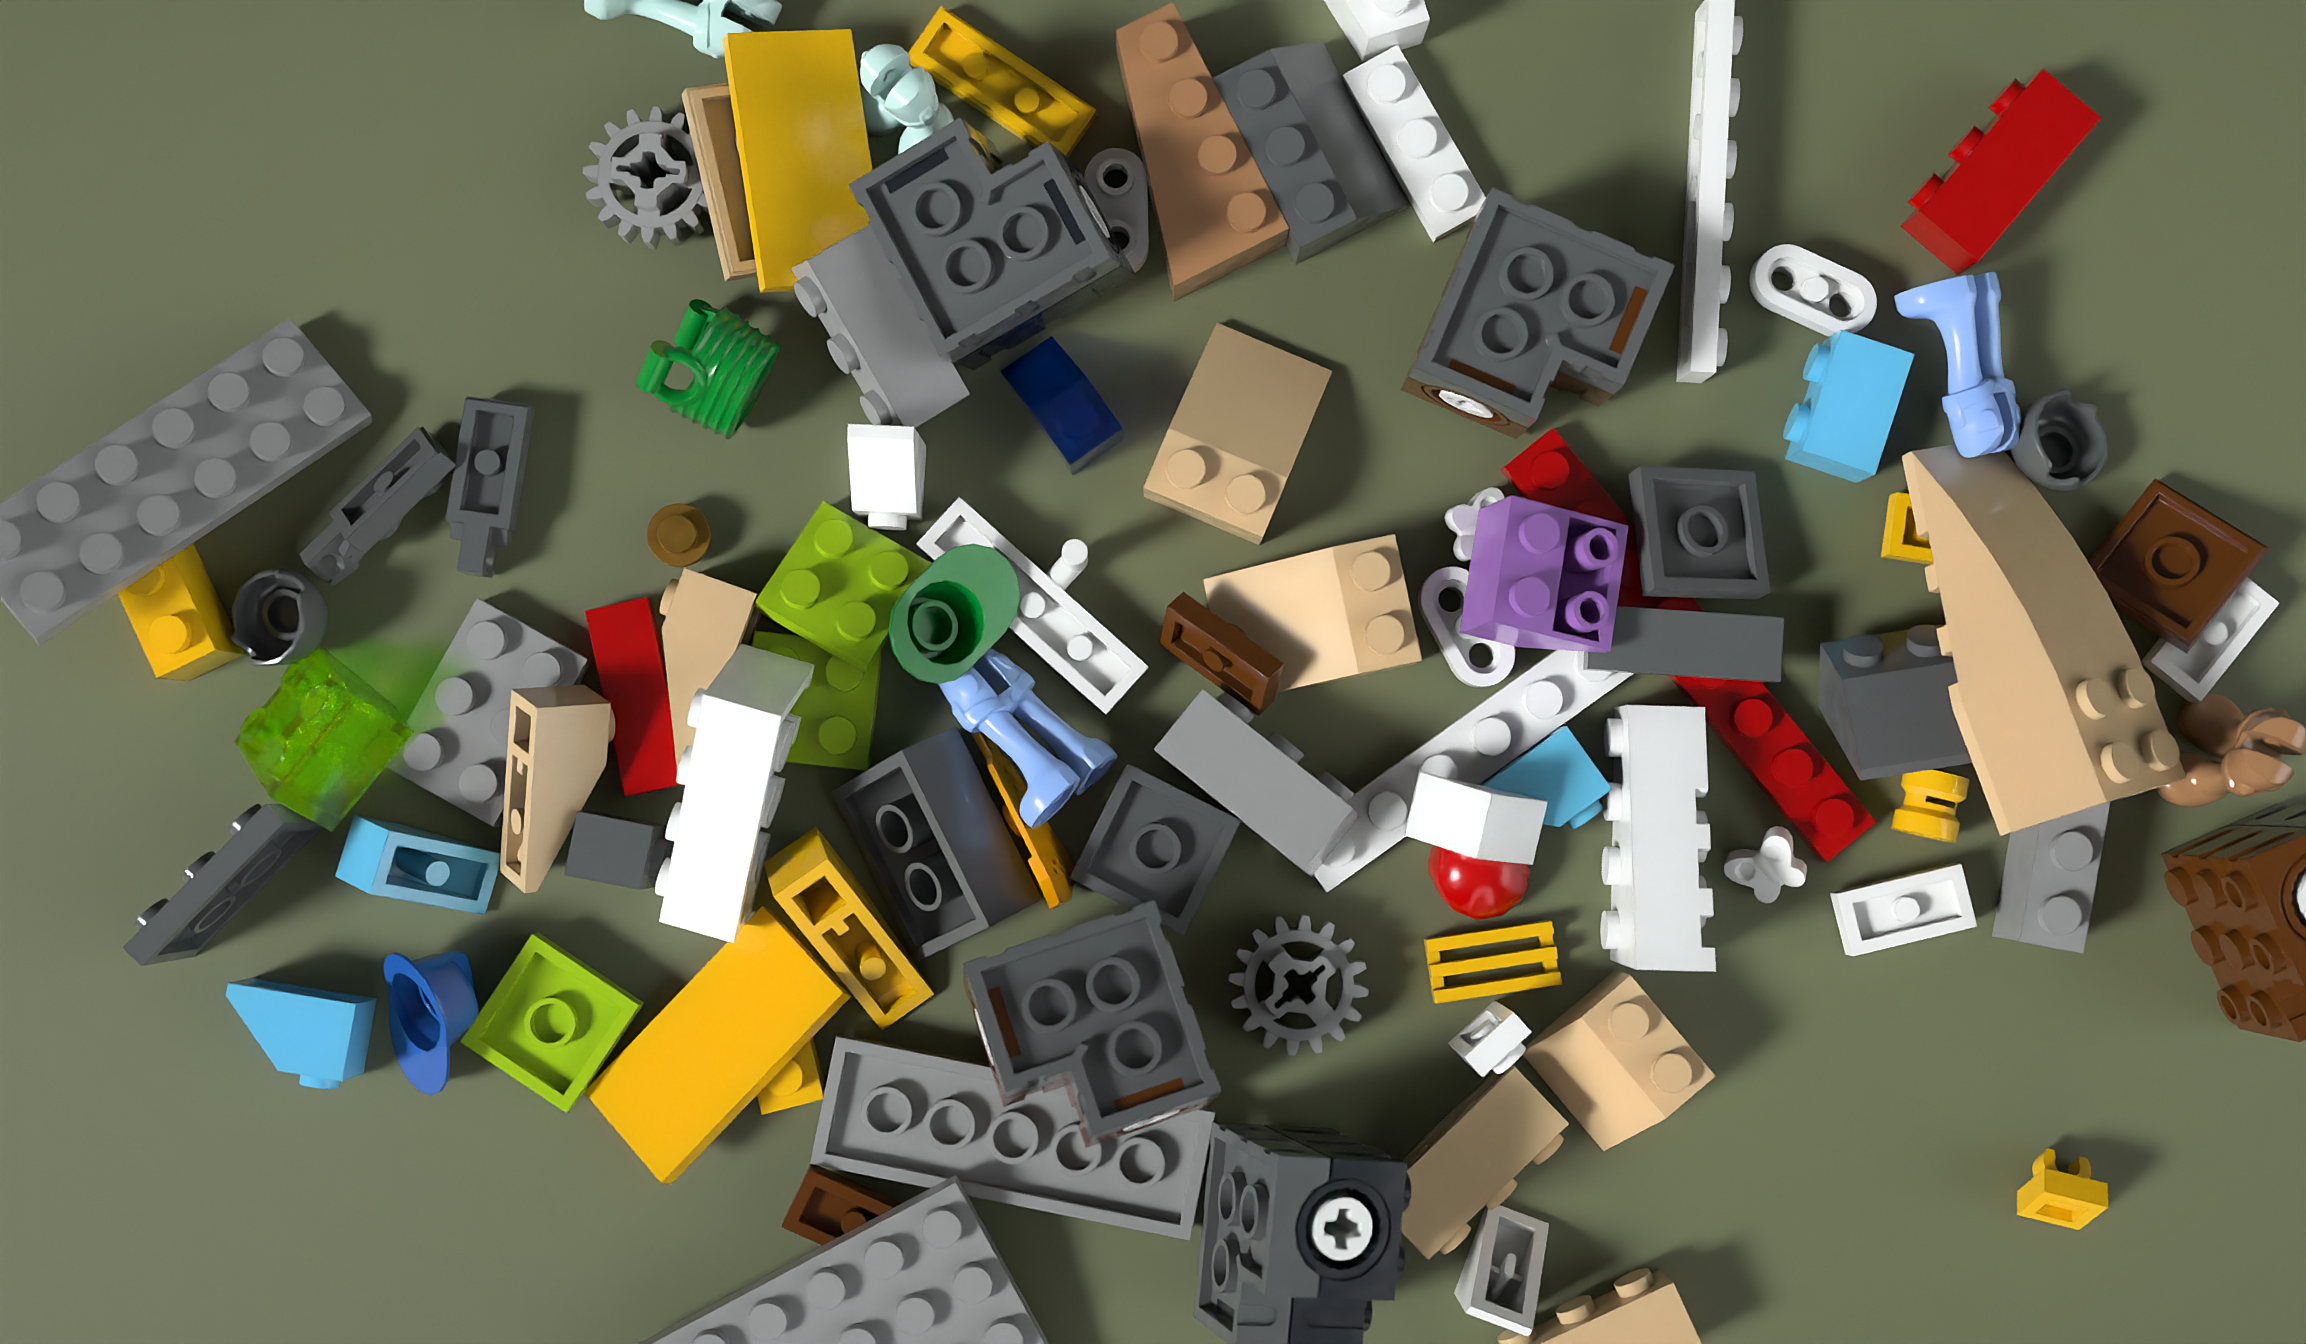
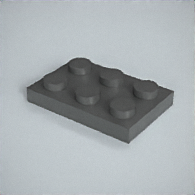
[122,803,329,966]

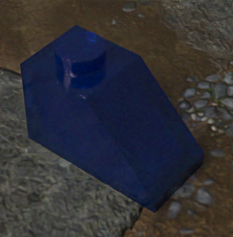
[1000,336,1124,475]

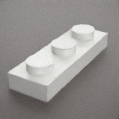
[1342,44,1486,243]

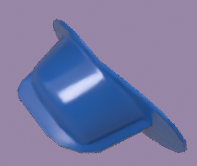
[383,950,479,1096]

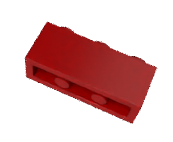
[1900,69,2102,275]

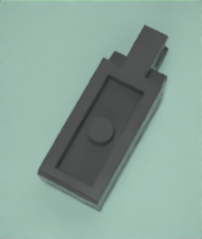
[445,396,535,578]
[300,426,456,587]

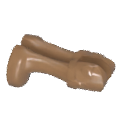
[2155,693,2306,807]

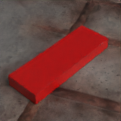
[585,597,682,797]

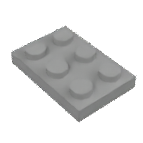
[382,598,593,827]

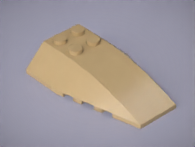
[1902,444,2187,836]

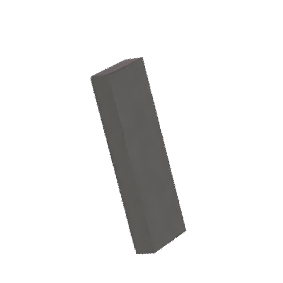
[1583,606,1784,683]

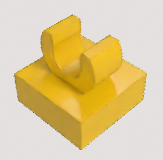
[2017,1148,2108,1230]

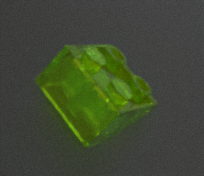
[234,646,414,832]

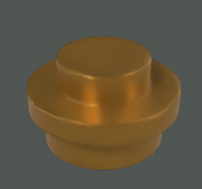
[647,503,712,567]

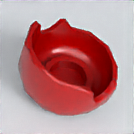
[1428,845,1531,920]

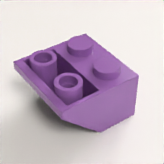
[1459,495,1629,653]

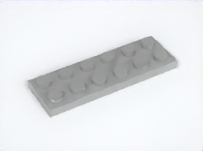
[0,318,372,646]
[810,1034,1215,1240]

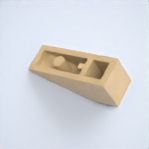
[660,568,761,772]
[499,685,615,893]

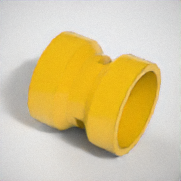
[1891,770,1970,843]

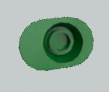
[889,543,1020,684]

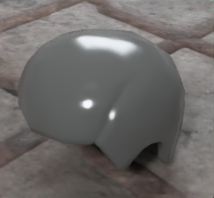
[2011,389,2108,492]
[231,568,328,666]

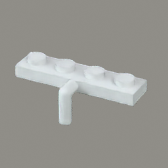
[916,497,1149,715]

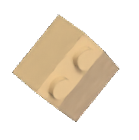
[1143,323,1332,545]
[1203,534,1422,693]

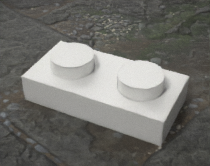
[2141,578,2279,702]
[1830,863,1977,956]
[1448,1000,1531,1077]

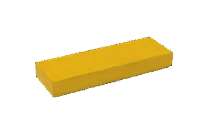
[908,6,1097,157]

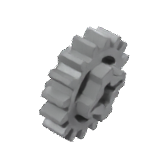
[583,106,709,249]
[1228,914,1369,1056]

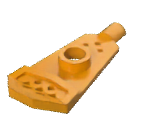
[972,732,1075,909]

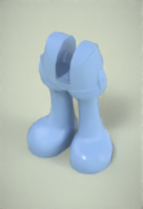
[1894,272,2022,458]
[939,648,1118,829]

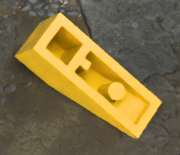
[763,827,934,1030]

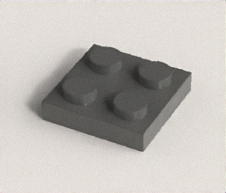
[1628,466,1770,600]
[1069,763,1241,936]

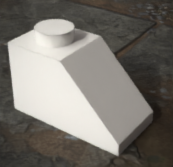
[847,424,926,530]

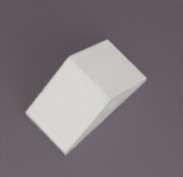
[1405,771,1548,865]
[1454,1205,1549,1336]

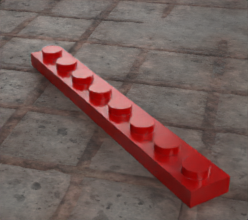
[1501,428,1876,862]

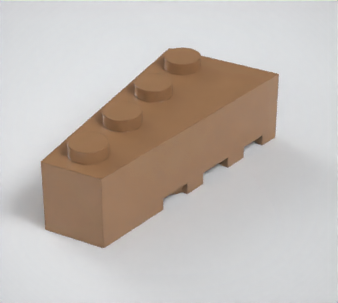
[1116,2,1289,301]

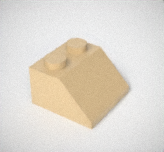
[1522,969,1715,1151]

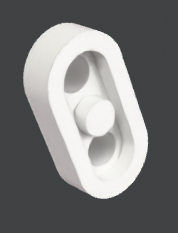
[1084,148,1149,272]
[1749,244,1877,337]
[1418,567,1515,687]

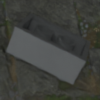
[1212,40,1408,265]
[1818,624,1973,781]
[831,727,1042,962]

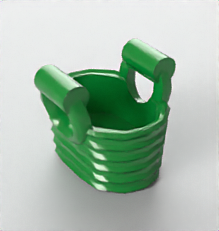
[636,299,780,439]

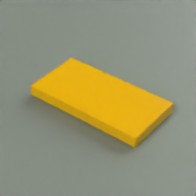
[722,29,872,293]
[584,906,851,1185]

